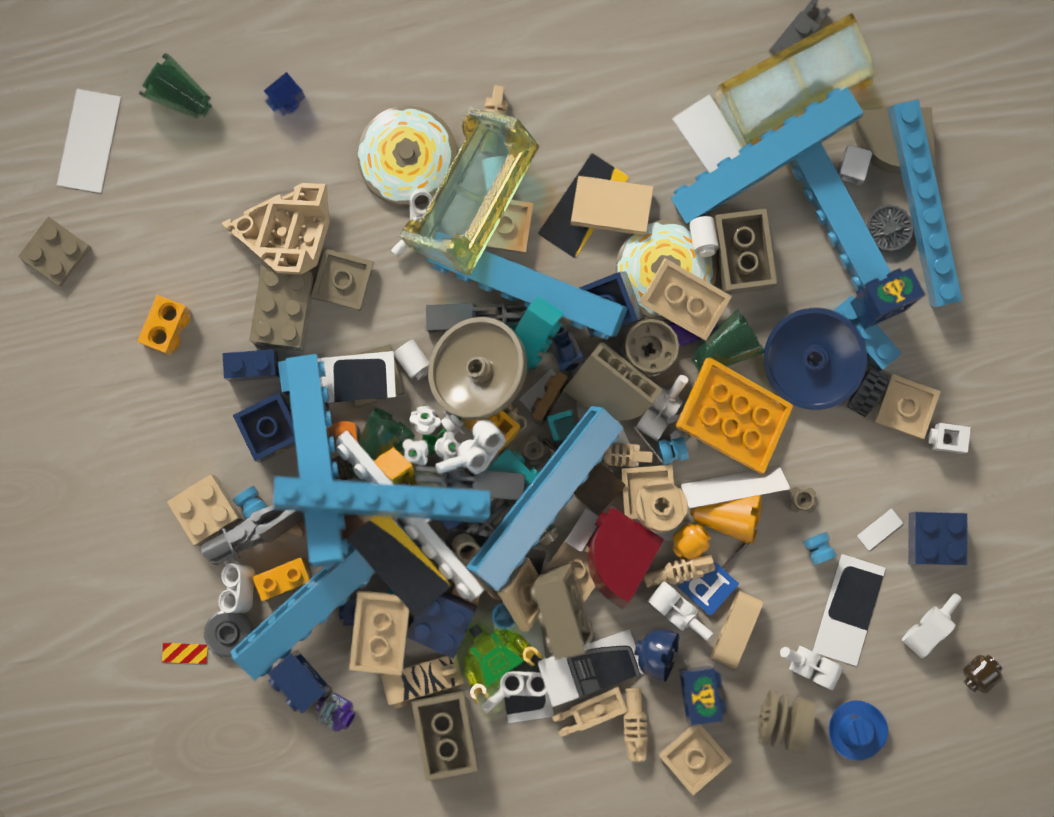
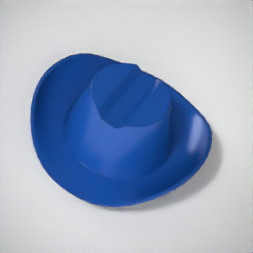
[829,700,888,761]

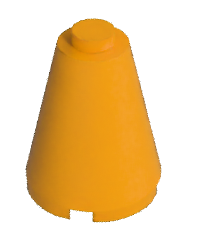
[690,495,762,545]

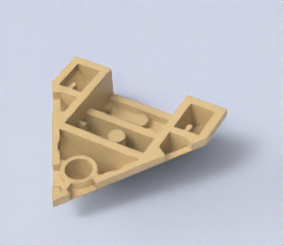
[221,183,330,275]

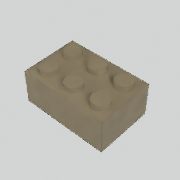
[714,209,777,294]
[249,265,315,352]
[531,564,594,660]
[412,691,479,781]

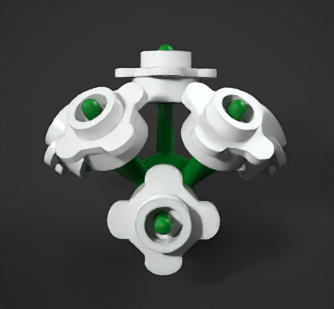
[403,405,466,466]

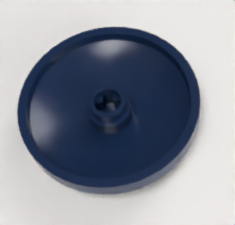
[763,307,868,410]

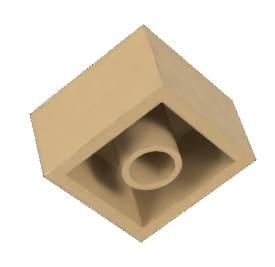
[167,474,243,546]

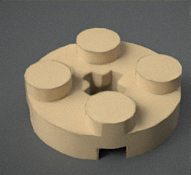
[635,480,688,532]

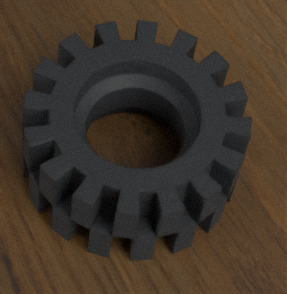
[847,368,889,417]

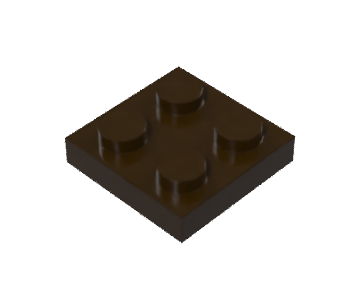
[531,371,568,426]

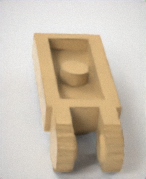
[552,687,628,737]

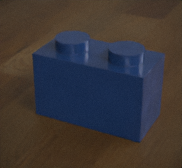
[222,349,280,382]

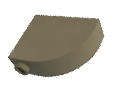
[852,107,936,173]
[563,342,663,420]

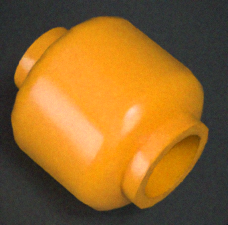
[672,522,711,560]

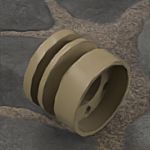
[619,319,679,379]
[758,690,816,754]

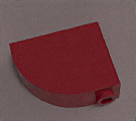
[587,507,664,609]

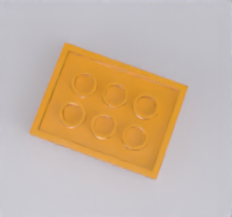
[675,358,794,474]

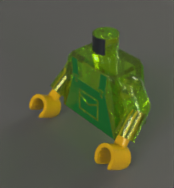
[464,622,542,703]

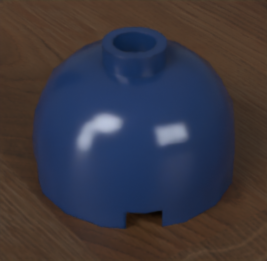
[634,629,680,683]

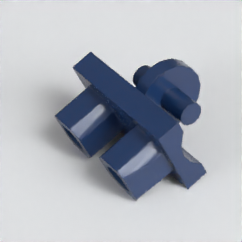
[550,326,584,371]

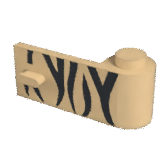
[380,655,464,709]

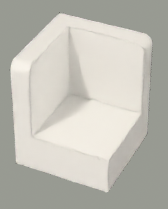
[837,145,872,186]

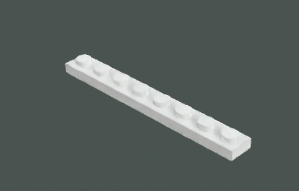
[335,431,484,602]

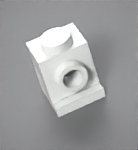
[928,423,971,454]

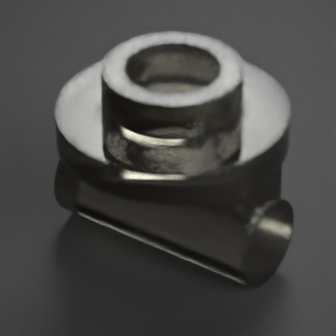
[332,455,354,481]

